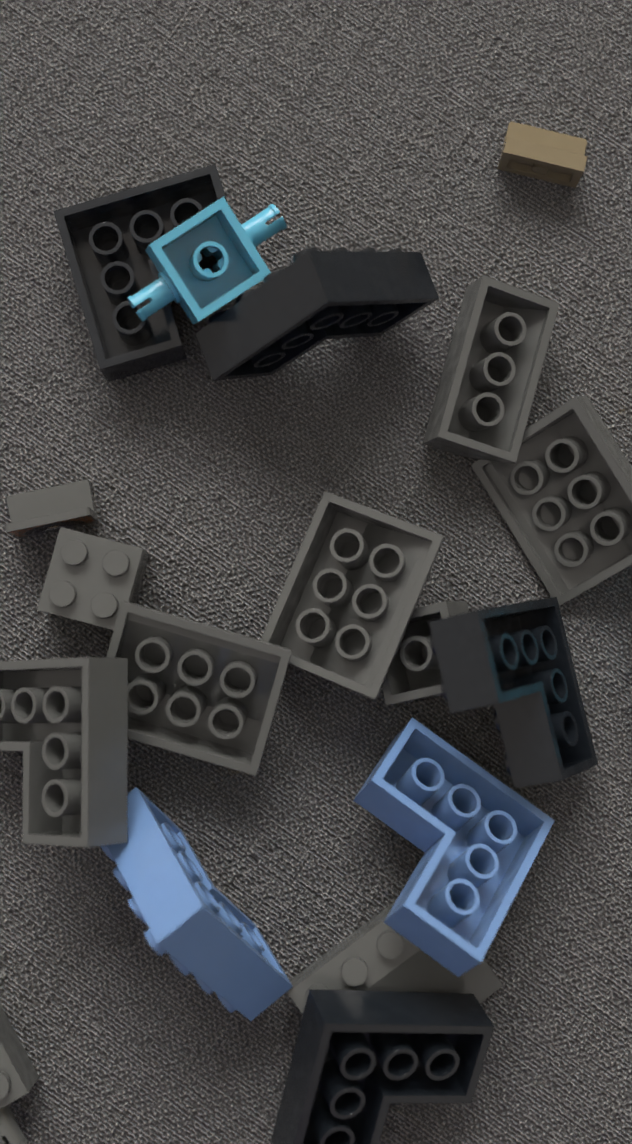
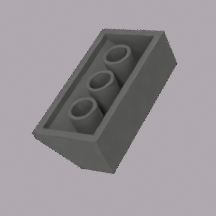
[422,275,560,464]

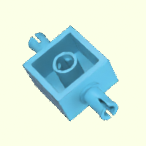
[127,197,287,325]

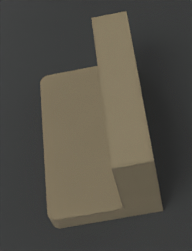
[497,122,588,188]

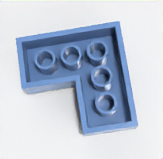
[353,717,555,977]
[100,787,293,1021]

